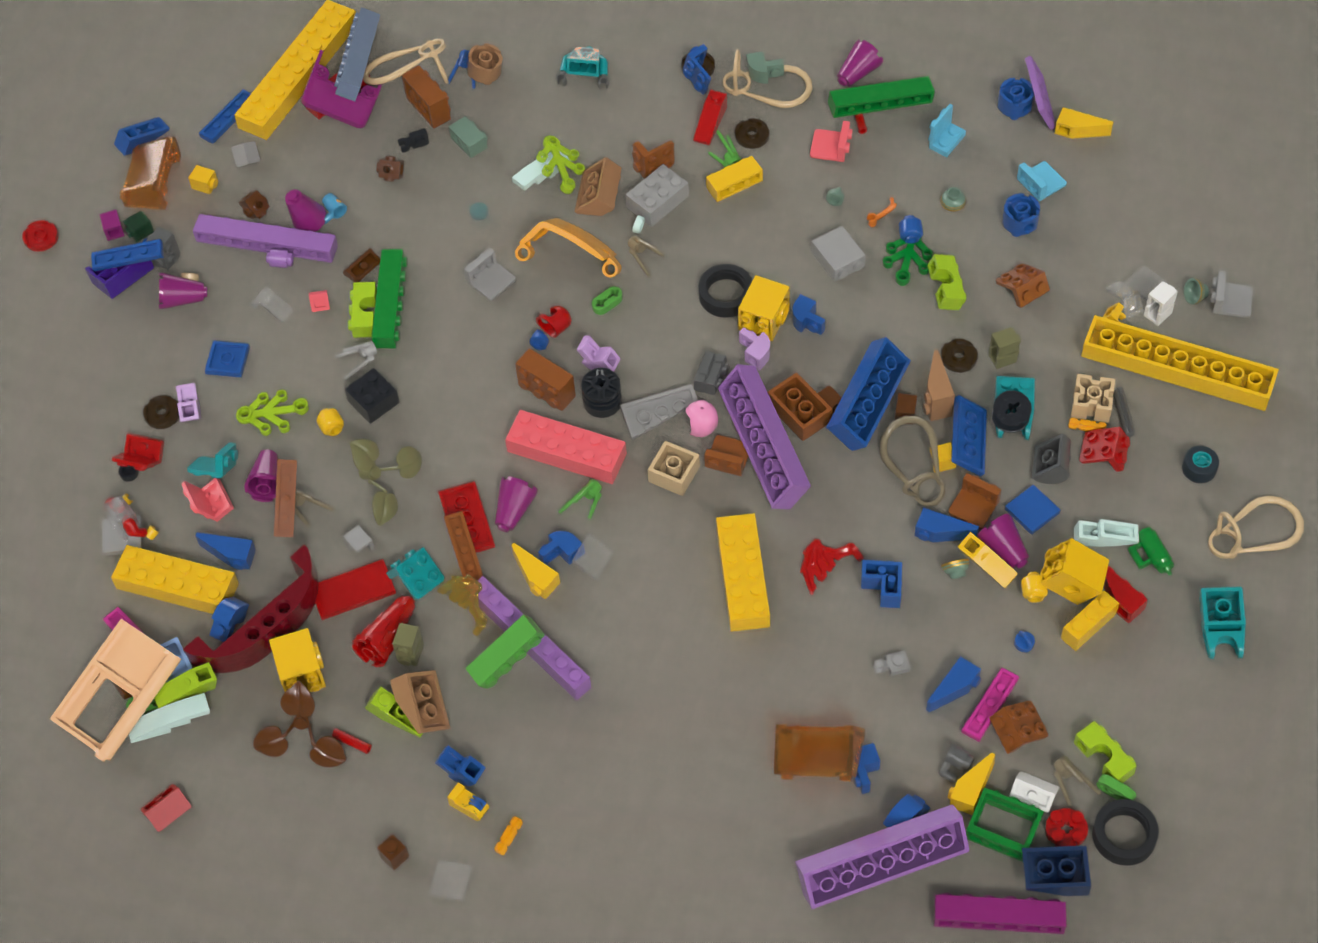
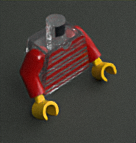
[104,493,159,542]

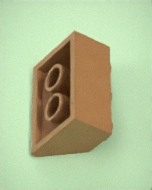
[574,157,622,216]

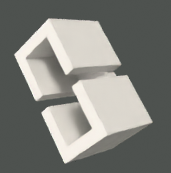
[1144,281,1178,326]

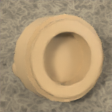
[181,272,199,281]

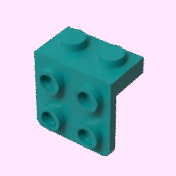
[187,442,238,478]
[386,547,444,600]

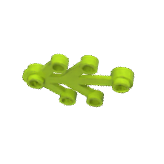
[536,135,585,194]
[236,389,309,436]

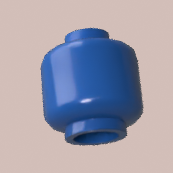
[899,215,923,244]

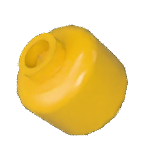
[316,408,344,436]
[1021,572,1048,603]

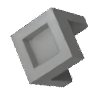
[231,141,260,167]
[343,525,375,553]

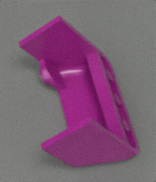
[301,50,383,128]

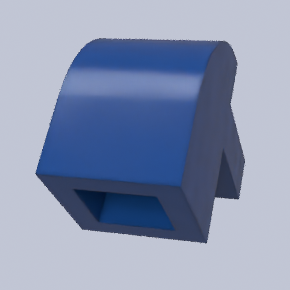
[792,294,825,335]
[538,531,584,565]
[209,597,249,642]
[847,743,880,794]
[435,745,486,786]
[883,794,930,828]

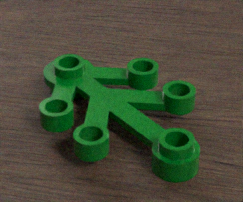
[883,238,933,286]

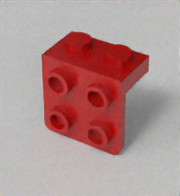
[1079,427,1130,472]
[111,433,165,471]

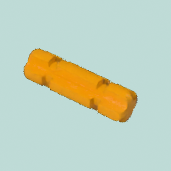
[1068,418,1107,431]
[494,816,523,855]

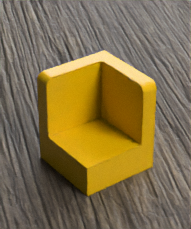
[929,442,957,473]

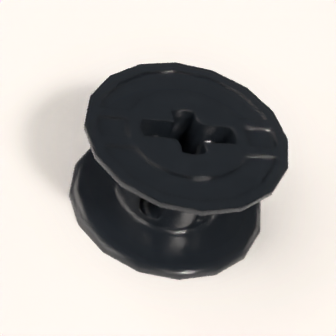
[992,390,1032,433]

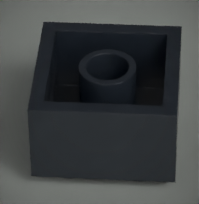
[344,368,400,424]

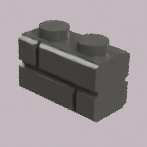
[694,351,729,395]

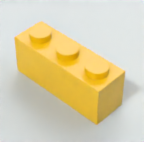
[706,156,763,202]
[1061,591,1119,651]

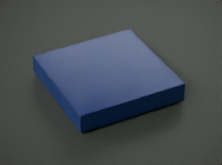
[205,341,250,378]
[1005,484,1061,535]

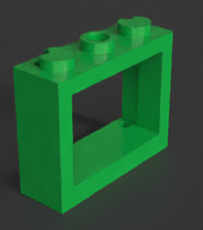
[966,787,1044,862]

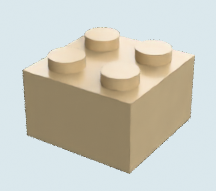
[648,441,700,496]

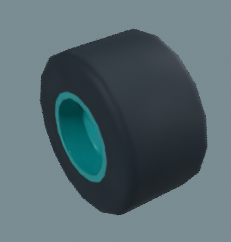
[1182,445,1219,484]

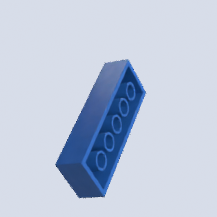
[826,337,911,451]

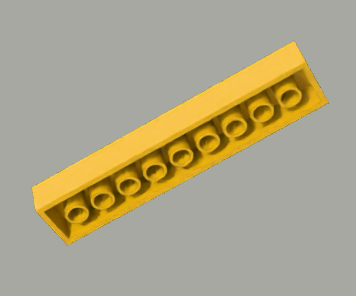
[234,0,356,140]
[1081,315,1279,411]

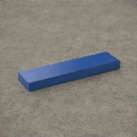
[199,89,251,144]
[91,239,164,271]

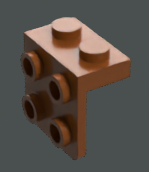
[632,140,675,179]
[996,263,1050,308]
[704,435,749,476]
[948,473,1002,529]
[989,701,1048,754]

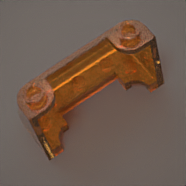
[120,136,182,210]
[774,724,865,781]

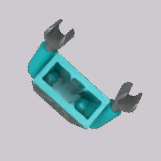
[556,46,609,89]

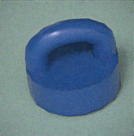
[530,330,549,350]
[1014,630,1035,652]

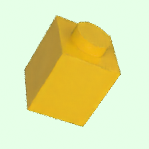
[188,165,218,194]

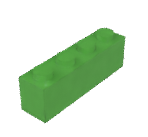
[465,614,545,689]

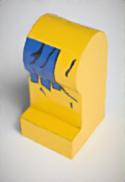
[447,782,489,821]

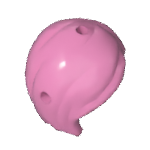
[686,400,718,438]

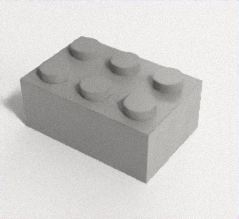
[625,164,689,227]

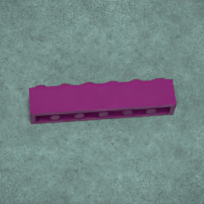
[934,893,1066,934]

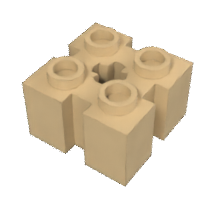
[1071,374,1115,423]

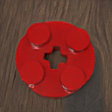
[1045,808,1088,847]

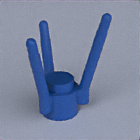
[448,50,476,89]

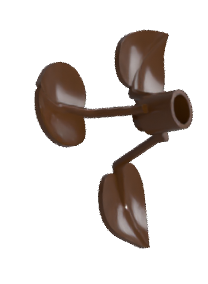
[253,680,347,767]

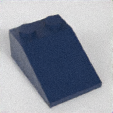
[1022,846,1091,896]

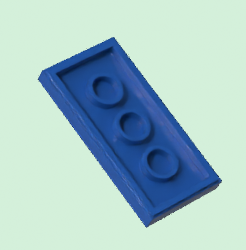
[952,395,987,476]

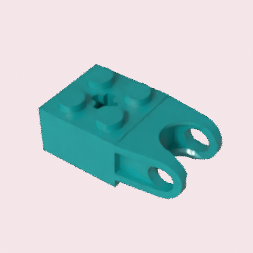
[994,376,1035,440]
[1199,587,1246,659]

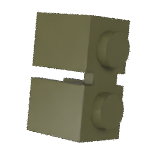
[988,327,1021,369]
[392,623,424,666]

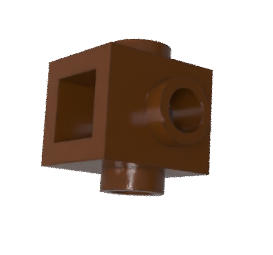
[376,156,404,182]
[238,190,270,219]

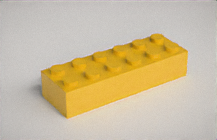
[716,513,770,632]
[111,545,239,614]

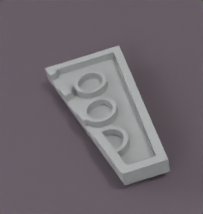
[620,384,698,440]

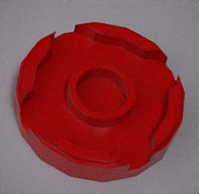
[22,220,59,252]

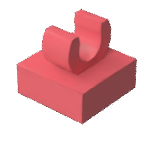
[309,290,330,312]

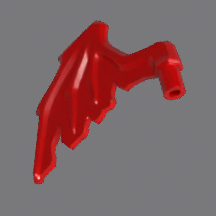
[800,539,864,595]

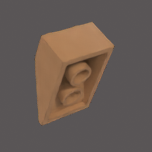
[923,350,955,421]
[390,670,450,734]

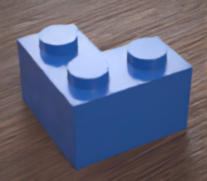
[861,560,902,608]

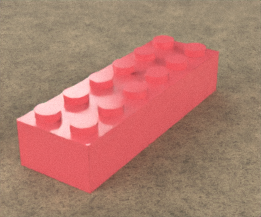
[505,410,627,484]

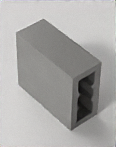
[811,226,866,282]

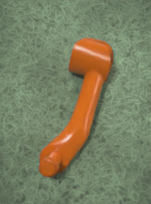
[867,197,897,227]

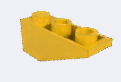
[1055,107,1114,139]
[958,532,1018,589]

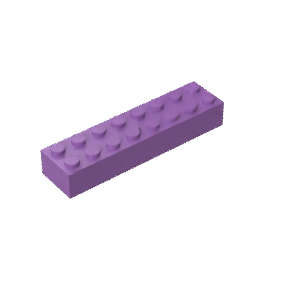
[718,364,811,509]
[795,804,970,909]

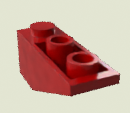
[1103,566,1148,623]

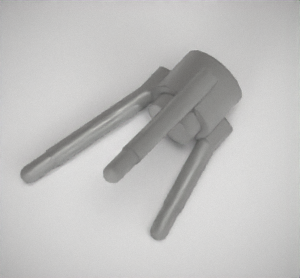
[335,341,377,380]

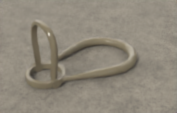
[879,416,946,507]

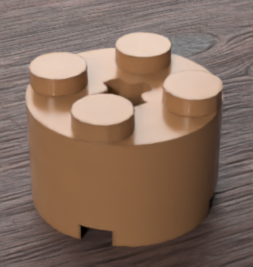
[467,43,503,85]

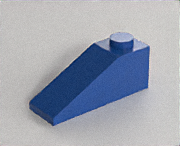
[114,117,170,156]
[914,507,979,542]
[195,532,256,570]
[926,656,982,712]

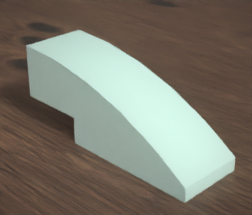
[1074,519,1139,547]

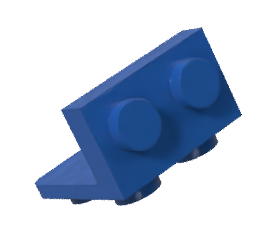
[682,44,711,95]

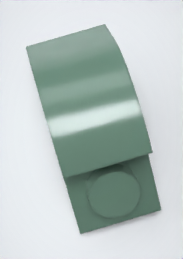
[746,51,784,84]

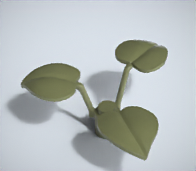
[349,439,422,526]

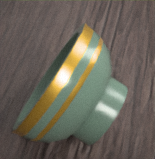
[940,187,966,212]
[1184,278,1209,305]
[941,559,969,580]

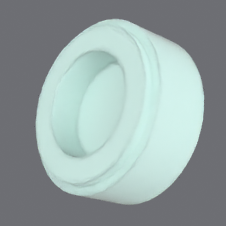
[632,215,645,234]

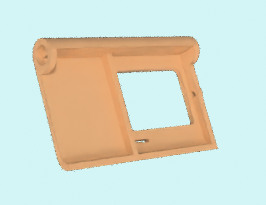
[50,619,182,762]

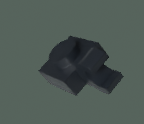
[398,128,429,153]

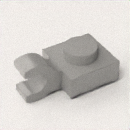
[873,651,911,676]

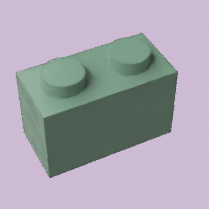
[449,116,488,158]

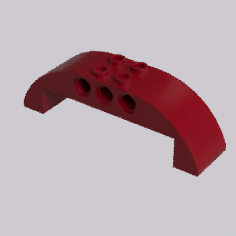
[183,544,319,673]

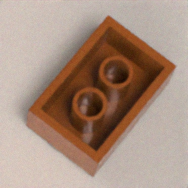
[402,65,451,129]
[515,348,576,411]
[767,372,833,441]

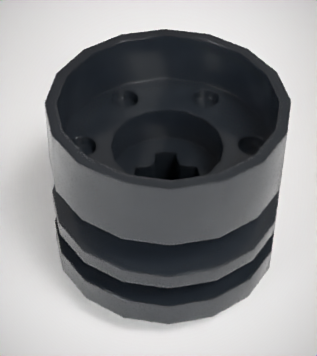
[581,368,622,418]

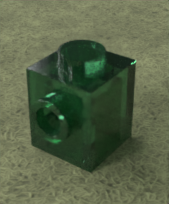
[123,211,154,243]

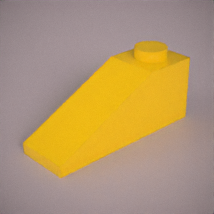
[511,543,560,599]
[947,753,995,815]

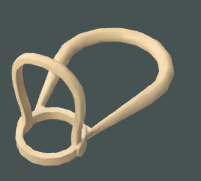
[363,39,449,85]
[723,49,813,108]
[1208,496,1304,559]

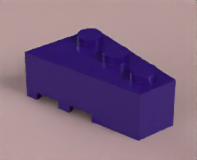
[85,260,154,299]

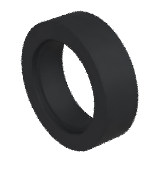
[698,264,753,318]
[1092,799,1159,866]

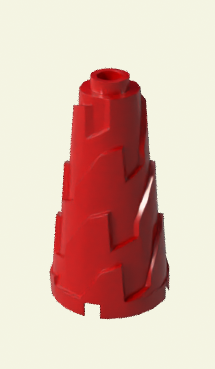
[351,596,415,667]

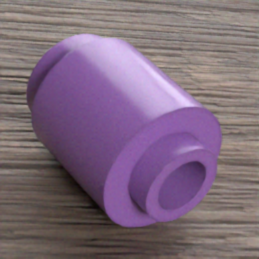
[266,249,294,268]

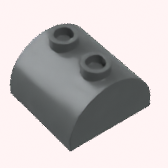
[1032,433,1071,484]

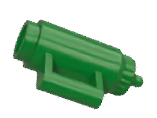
[1128,527,1174,576]

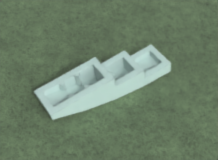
[512,152,573,191]
[129,693,210,743]

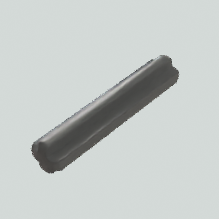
[1113,387,1135,437]

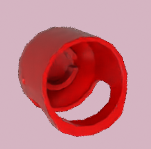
[536,305,572,338]

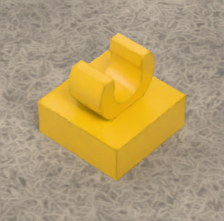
[1103,302,1126,323]

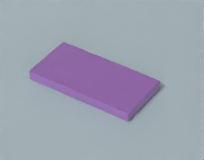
[1025,56,1056,130]

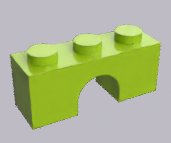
[927,254,966,310]
[348,282,377,338]
[1074,721,1137,783]

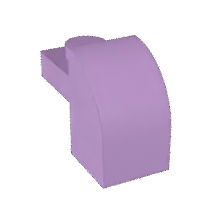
[739,327,770,371]
[577,335,621,371]
[176,383,201,422]

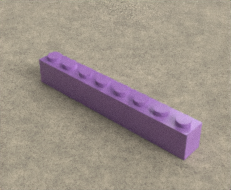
[193,214,338,263]
[468,576,591,701]

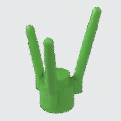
[708,130,741,167]
[558,479,602,519]

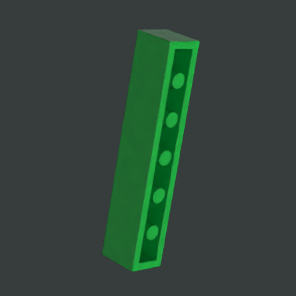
[828,76,935,118]
[372,249,408,349]

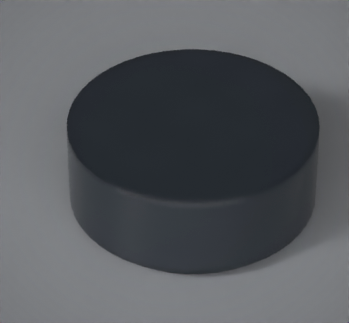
[118,465,139,482]

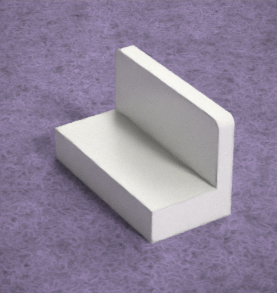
[1009,771,1059,813]

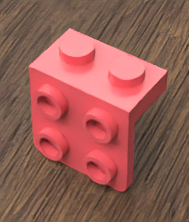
[810,121,853,162]
[181,478,234,522]

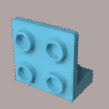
[928,104,966,158]
[1017,161,1067,202]

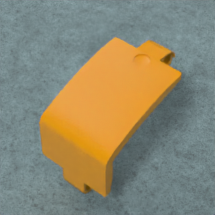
[515,218,622,278]

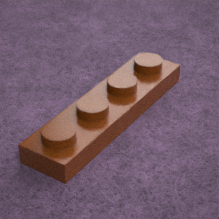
[274,459,297,537]
[444,511,483,590]

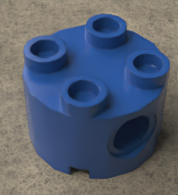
[997,78,1034,120]
[1002,193,1040,237]

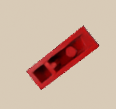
[693,90,727,145]

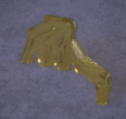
[437,574,488,636]

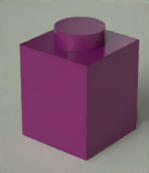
[99,209,125,241]

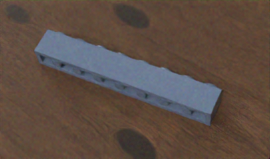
[334,7,380,101]

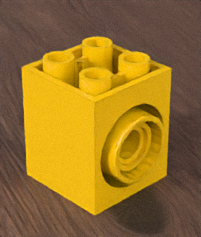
[738,275,790,341]
[1039,538,1109,605]
[269,628,326,692]

